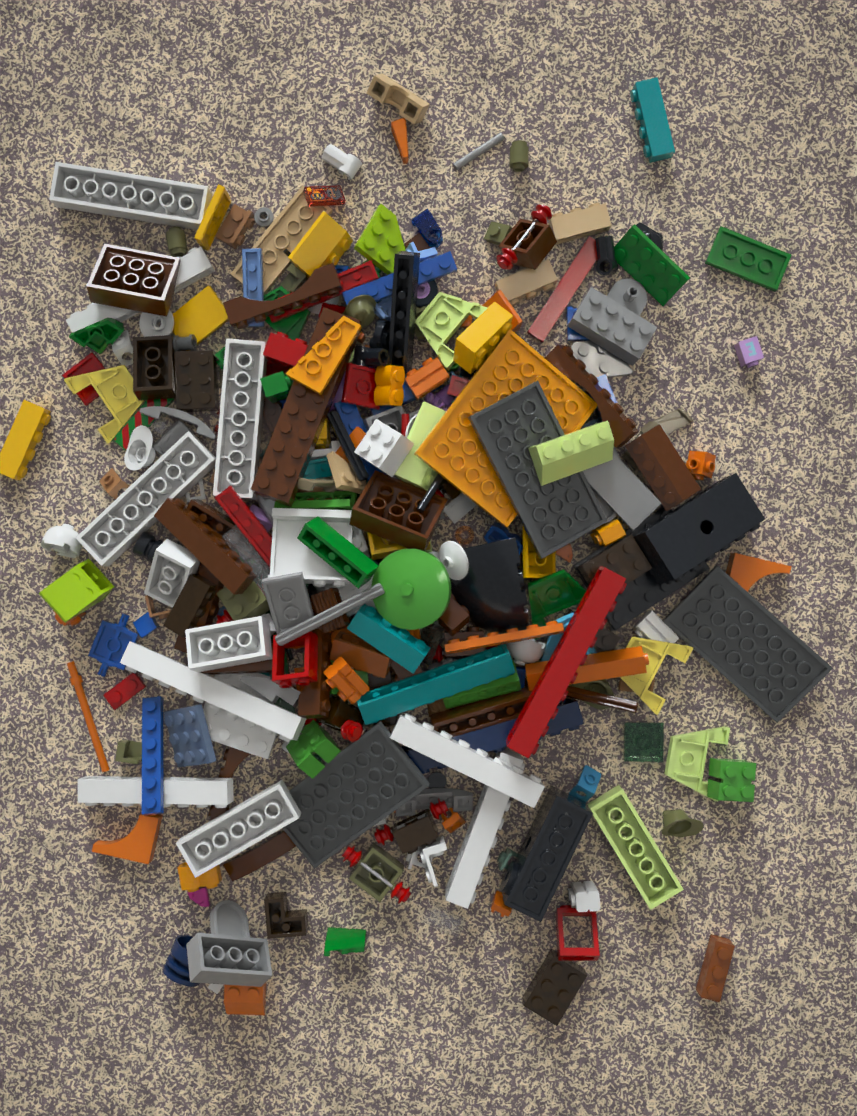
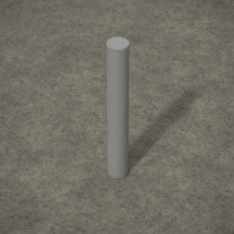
[453,133,505,170]

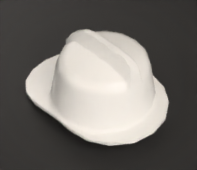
[124,425,156,471]

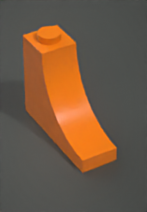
[726,553,792,592]
[92,813,163,864]

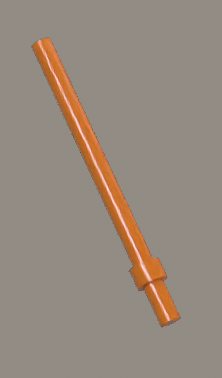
[66,661,110,772]

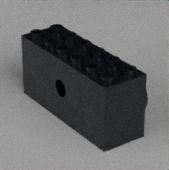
[633,473,765,585]
[499,785,593,922]

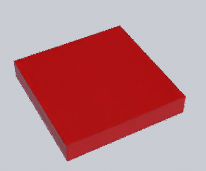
[62,352,106,406]
[341,363,380,410]

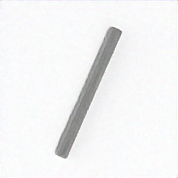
[275,583,385,646]

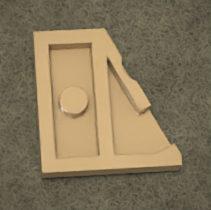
[326,451,367,494]

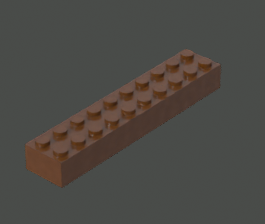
[251,307,362,507]

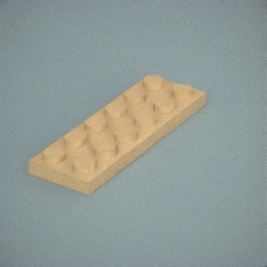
[230,186,333,295]

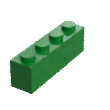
[297,516,379,589]

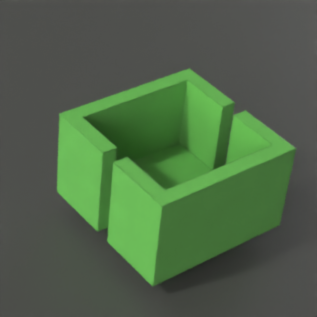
[286,719,341,779]
[707,758,756,802]

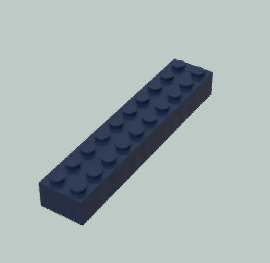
[402,698,584,774]

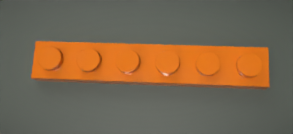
[444,621,564,655]

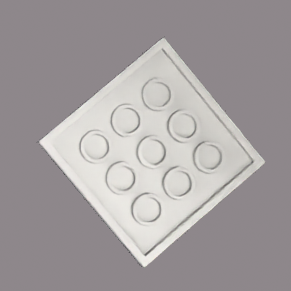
[203,673,294,759]

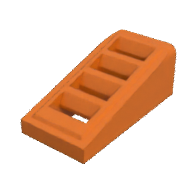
[391,118,409,164]

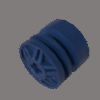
[162,935,200,987]

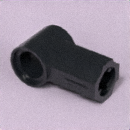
[595,236,618,275]
[352,346,390,367]

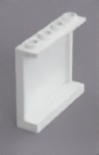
[268,508,353,588]

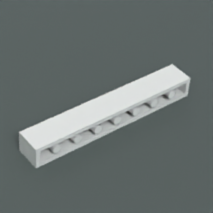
[66,247,215,333]
[390,713,545,808]
[78,776,234,808]

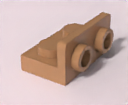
[215,204,255,249]

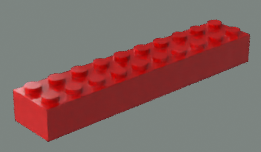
[506,566,627,759]

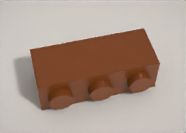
[329,631,393,678]
[696,934,735,1003]

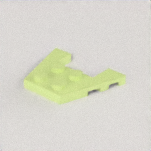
[415,292,487,371]
[664,726,730,802]

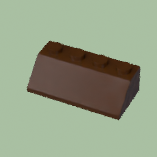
[625,424,701,511]

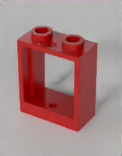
[272,631,318,688]
[556,905,600,961]

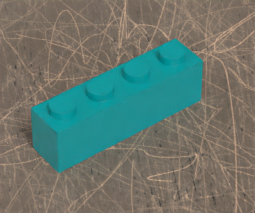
[630,77,675,163]
[347,604,430,674]

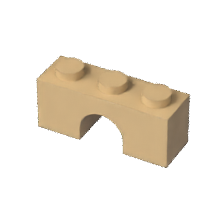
[367,73,430,125]

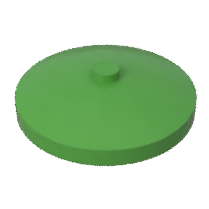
[371,548,451,630]

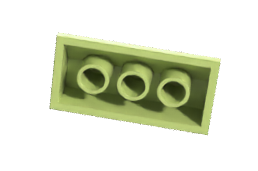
[394,402,446,491]
[528,421,614,486]

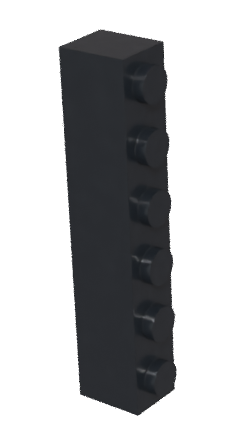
[388,251,420,375]

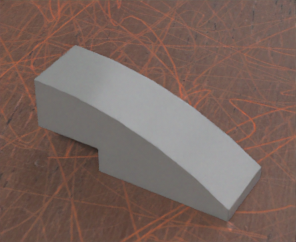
[240,676,301,708]

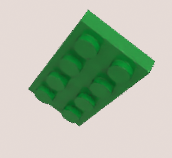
[614,224,690,306]
[705,226,791,292]

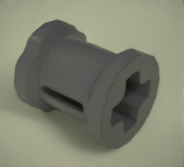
[173,334,197,351]

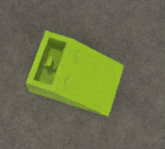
[39,559,115,623]

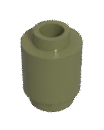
[509,140,529,172]
[165,227,188,257]

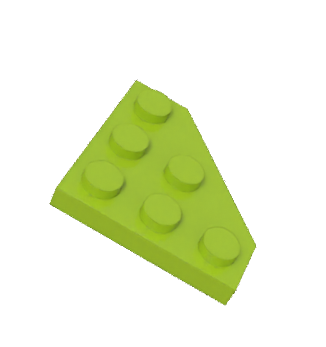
[353,204,405,275]

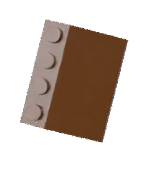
[86,243,181,317]
[349,470,448,550]

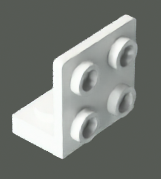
[419,836,447,887]

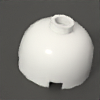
[41,524,82,558]
[506,639,546,666]

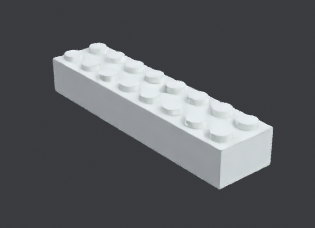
[49,162,213,230]
[213,339,267,500]
[76,431,216,567]
[445,749,525,909]

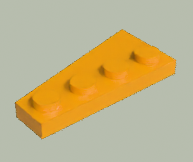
[286,316,361,395]

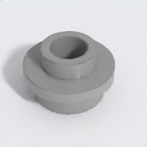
[254,207,274,227]

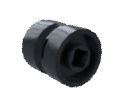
[133,532,164,563]

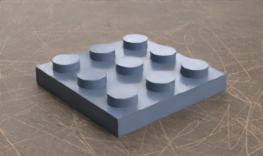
[163,704,217,767]

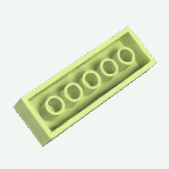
[587,785,684,910]

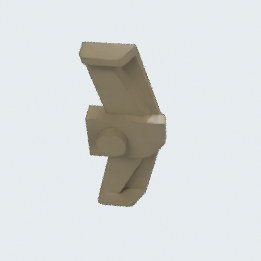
[622,408,693,471]
[298,477,338,492]

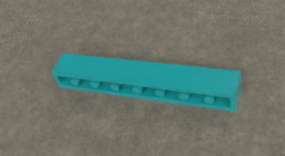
[357,644,516,725]

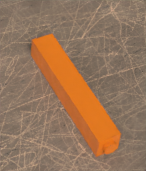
[525,646,649,691]

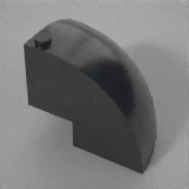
[450,538,529,634]

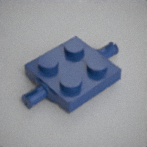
[88,613,139,677]

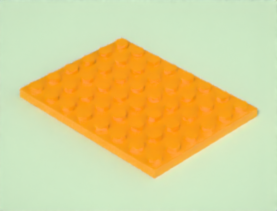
[414,329,597,528]

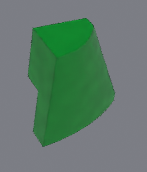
[69,318,124,354]
[324,927,366,956]

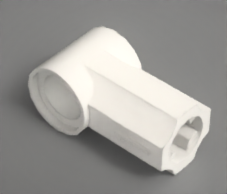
[322,144,362,180]

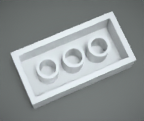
[185,616,273,672]

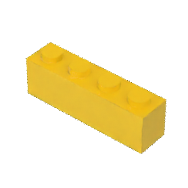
[0,400,51,481]

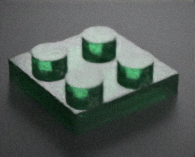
[624,722,664,762]

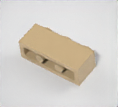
[548,203,612,245]
[495,259,558,307]

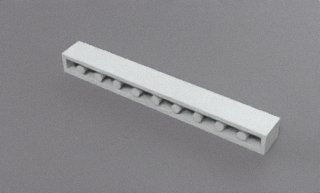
[120,642,306,742]

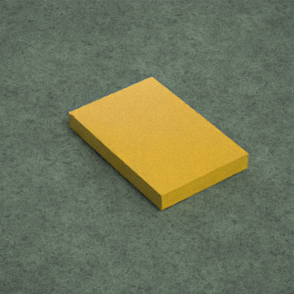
[194,184,232,251]
[173,285,229,351]

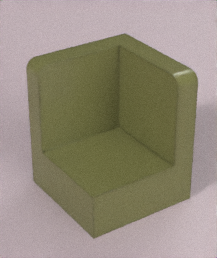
[280,263,308,293]
[115,739,142,764]

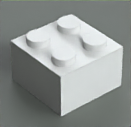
[354,419,414,477]

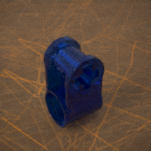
[411,209,443,248]

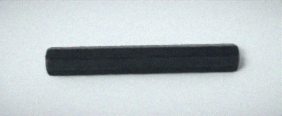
[327,410,369,481]

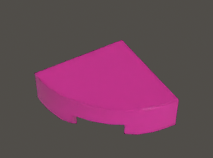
[187,887,210,907]

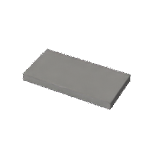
[583,453,662,530]

